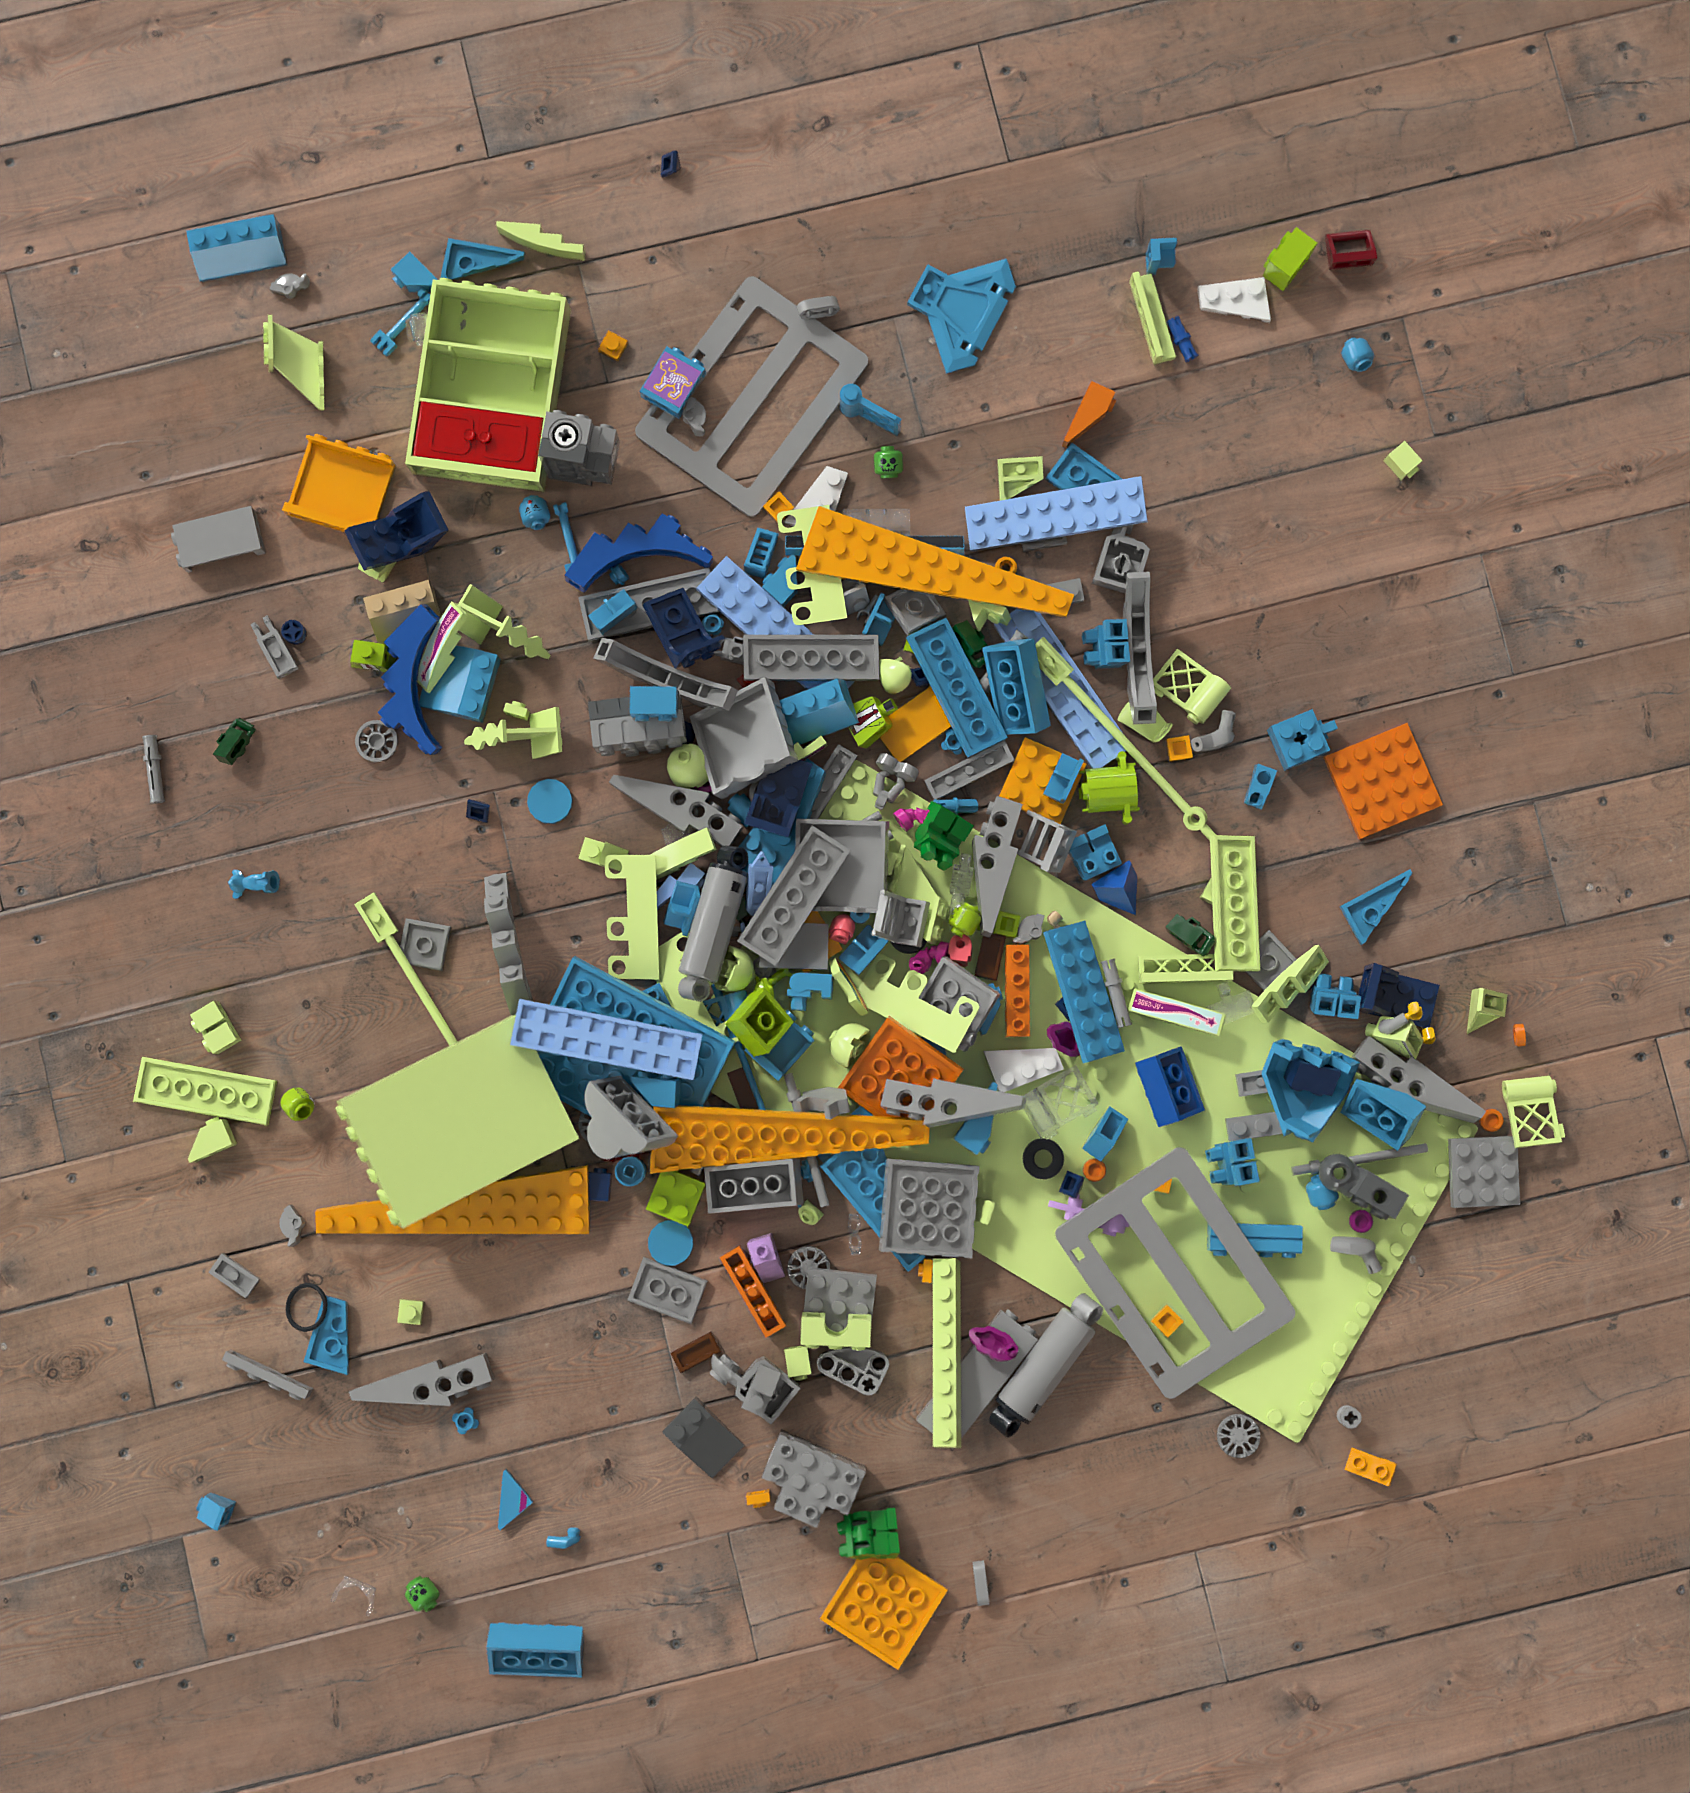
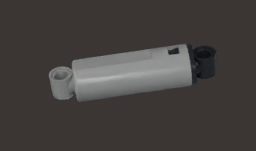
[678,846,749,1002]
[989,1293,1103,1438]

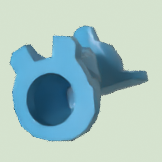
[228,870,280,899]

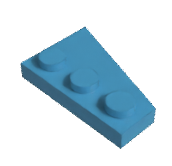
[304,1295,349,1375]

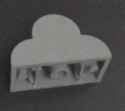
[585,1075,678,1159]

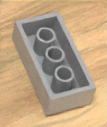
[704,1159,804,1214]

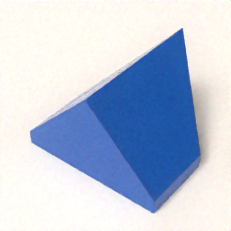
[1091,860,1137,915]

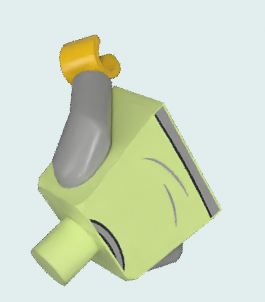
[1365,1002,1436,1059]

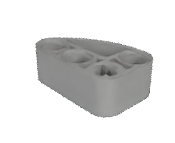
[817,1346,889,1395]

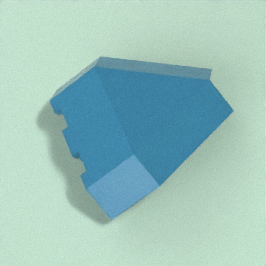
[1261,1039,1360,1143]

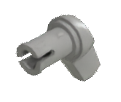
[1191,710,1236,752]
[1330,1236,1382,1274]

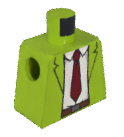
[350,640,396,672]
[849,696,898,749]

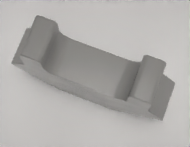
[795,1087,850,1119]

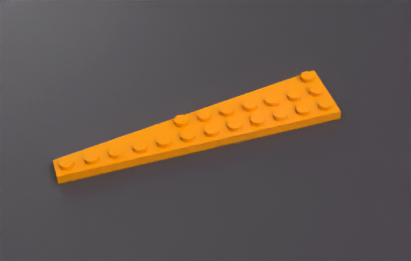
[796,506,1074,617]
[315,1165,590,1234]

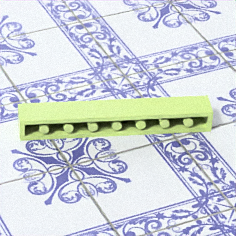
[933,1258,961,1448]

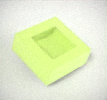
[503,701,530,721]
[397,1299,424,1325]

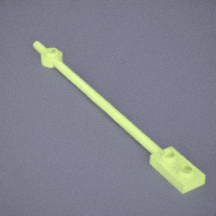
[1035,637,1216,841]
[354,893,458,1046]

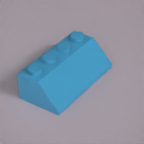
[186,214,287,282]
[983,639,1051,734]
[779,678,859,745]
[486,1622,584,1678]

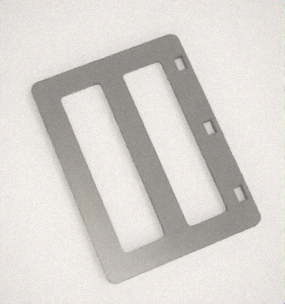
[635,276,868,517]
[1055,1147,1295,1399]

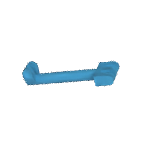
[370,288,431,357]
[553,502,578,572]

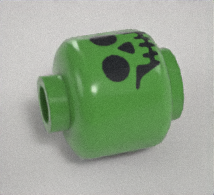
[874,446,903,478]
[405,1576,440,1612]

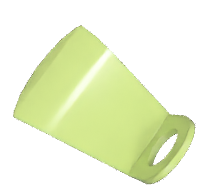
[1118,702,1173,743]

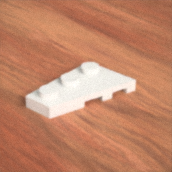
[1197,277,1271,323]
[785,466,848,526]
[983,1048,1064,1092]

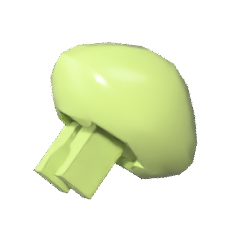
[879,657,912,694]

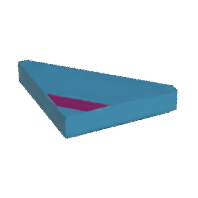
[498,1469,534,1530]

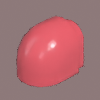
[828,914,855,945]
[948,935,972,967]

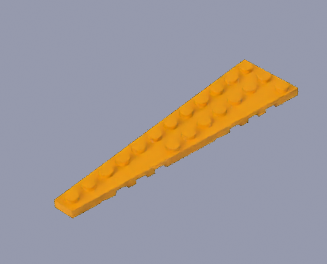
[650,1105,930,1174]

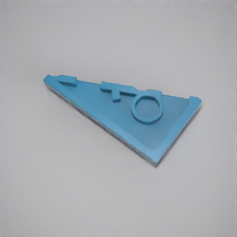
[440,238,525,280]
[1340,869,1412,945]

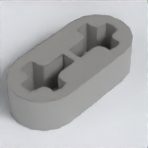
[797,296,840,320]
[972,1560,989,1606]

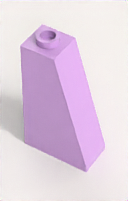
[747,1233,785,1283]

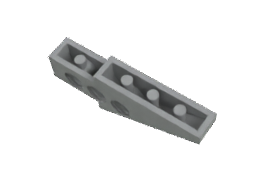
[609,775,743,847]
[972,796,1023,938]
[1351,1036,1486,1123]
[881,1079,1026,1128]
[349,1353,495,1406]

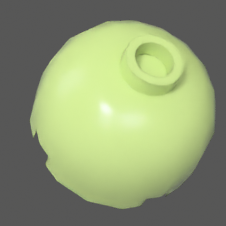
[667,744,709,789]
[714,946,755,993]
[829,1023,872,1070]

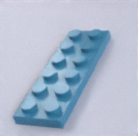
[906,618,1008,758]
[1043,921,1125,1063]

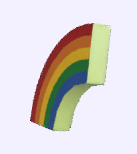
[829,958,868,1016]

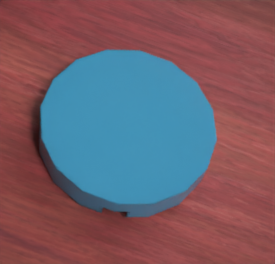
[527,779,573,824]
[648,1220,693,1266]

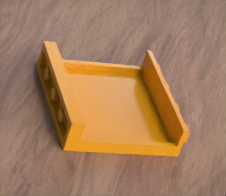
[282,434,396,533]

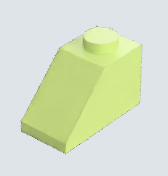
[188,1117,237,1163]

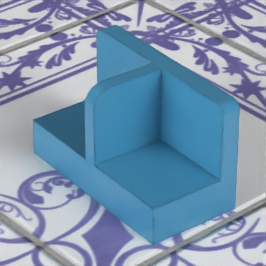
[1145,238,1177,275]
[588,589,638,635]
[862,593,896,646]
[1043,753,1084,804]
[663,881,700,936]
[839,925,889,976]

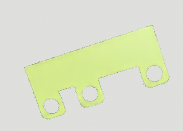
[777,505,847,625]
[605,855,659,980]
[655,932,739,1042]
[858,954,979,1053]

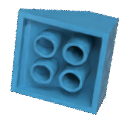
[419,645,501,723]

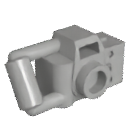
[712,635,743,665]

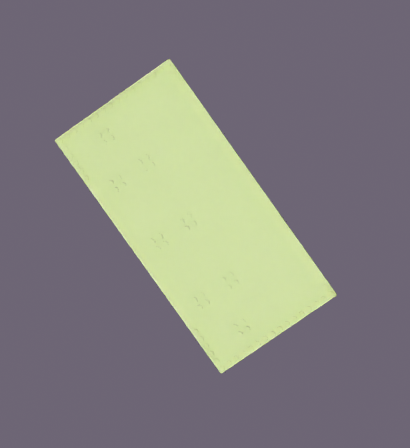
[706,760,1478,1442]

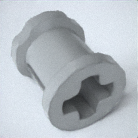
[1336,1405,1362,1429]

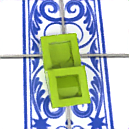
[974,906,1020,938]

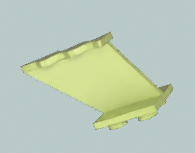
[263,315,324,410]
[458,584,551,659]
[464,707,562,759]
[889,844,950,946]

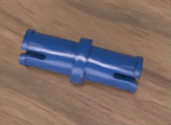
[1166,316,1198,362]

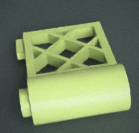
[1153,649,1231,725]
[1502,1076,1565,1148]

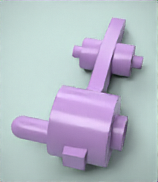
[1048,1194,1130,1236]

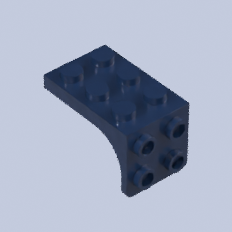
[642,587,725,669]

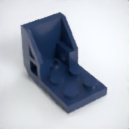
[344,491,449,571]
[744,759,813,838]
[1358,963,1440,1028]

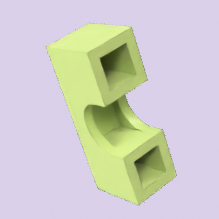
[801,1312,871,1350]

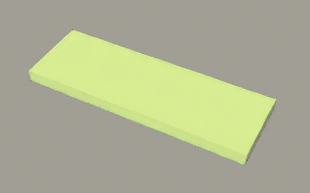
[1210,835,1260,972]
[133,1057,277,1125]

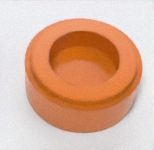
[1513,1023,1526,1047]
[1479,1109,1504,1132]
[1083,1159,1106,1182]

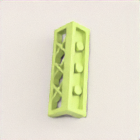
[1129,271,1176,365]
[1138,954,1233,983]

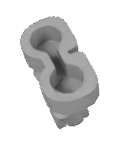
[873,753,919,810]

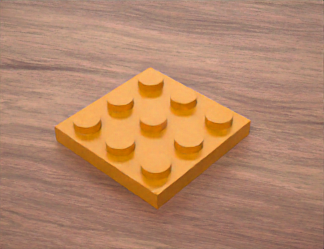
[999,737,1086,824]

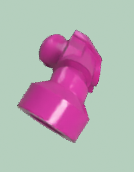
[893,807,929,832]
[909,941,949,974]

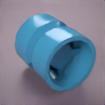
[615,1156,647,1187]

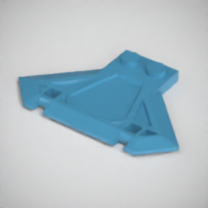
[907,258,1016,374]

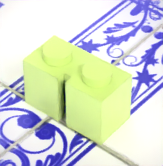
[190,1001,242,1054]

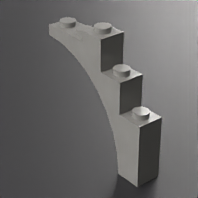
[1123,572,1157,724]
[593,638,738,711]
[484,873,534,1015]

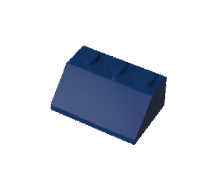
[1135,1046,1205,1128]

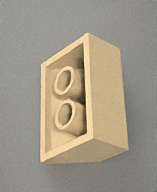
[363,580,441,644]

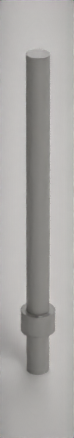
[784,1073,829,1208]
[1291,1143,1428,1176]

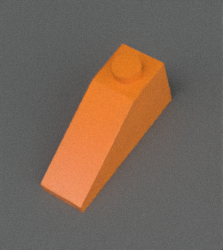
[1062,381,1117,448]

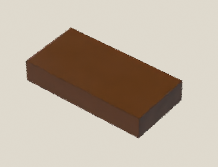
[974,933,1006,981]
[727,1067,759,1110]
[670,1331,722,1373]

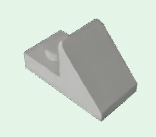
[741,1364,781,1417]

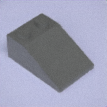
[662,1396,745,1478]

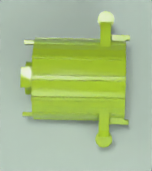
[1078,751,1140,825]

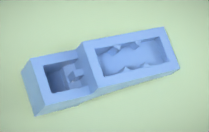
[657,863,706,911]

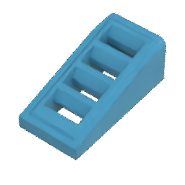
[744,528,779,579]

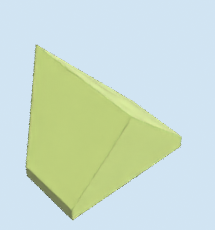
[1467,988,1507,1034]

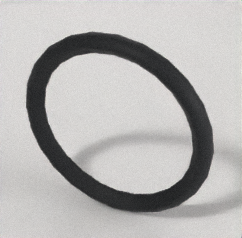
[285,1283,328,1332]

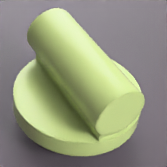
[798,1200,824,1225]

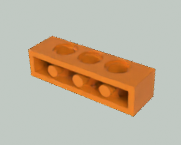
[1005,945,1030,1037]
[720,1245,786,1338]

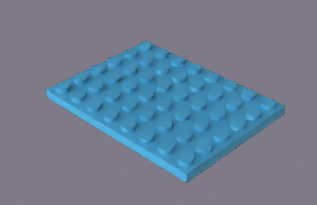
[536,956,736,1117]

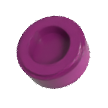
[1349,1210,1373,1233]

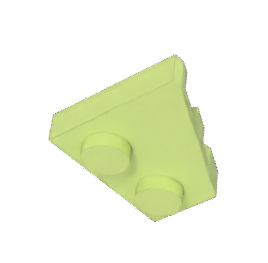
[997,456,1044,501]

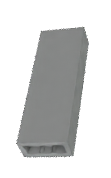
[916,1309,1038,1450]

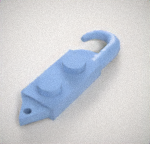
[740,851,773,933]

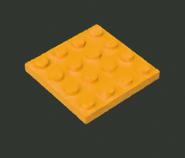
[820,1556,948,1670]

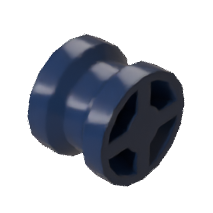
[281,620,307,645]

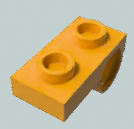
[1345,1448,1397,1486]

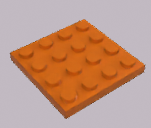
[1323,723,1443,840]
[838,1016,964,1119]

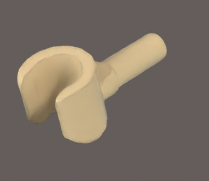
[1047,911,1063,929]

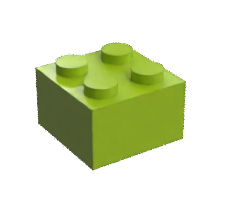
[1262,227,1317,291]
[725,989,794,1057]
[646,1171,706,1226]

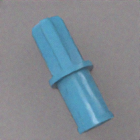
[933,797,978,815]

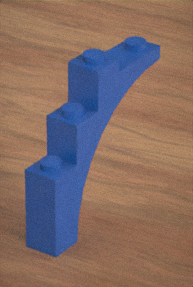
[564,513,713,593]
[378,604,442,755]

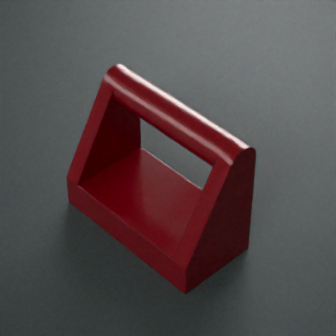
[1325,230,1377,270]

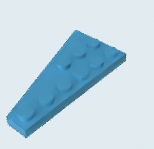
[739,758,826,888]
[820,1148,926,1272]

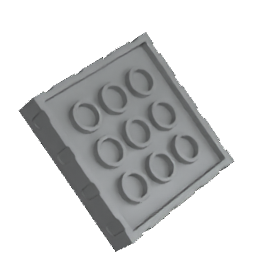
[690,677,798,799]
[795,819,889,913]
[879,1158,979,1258]

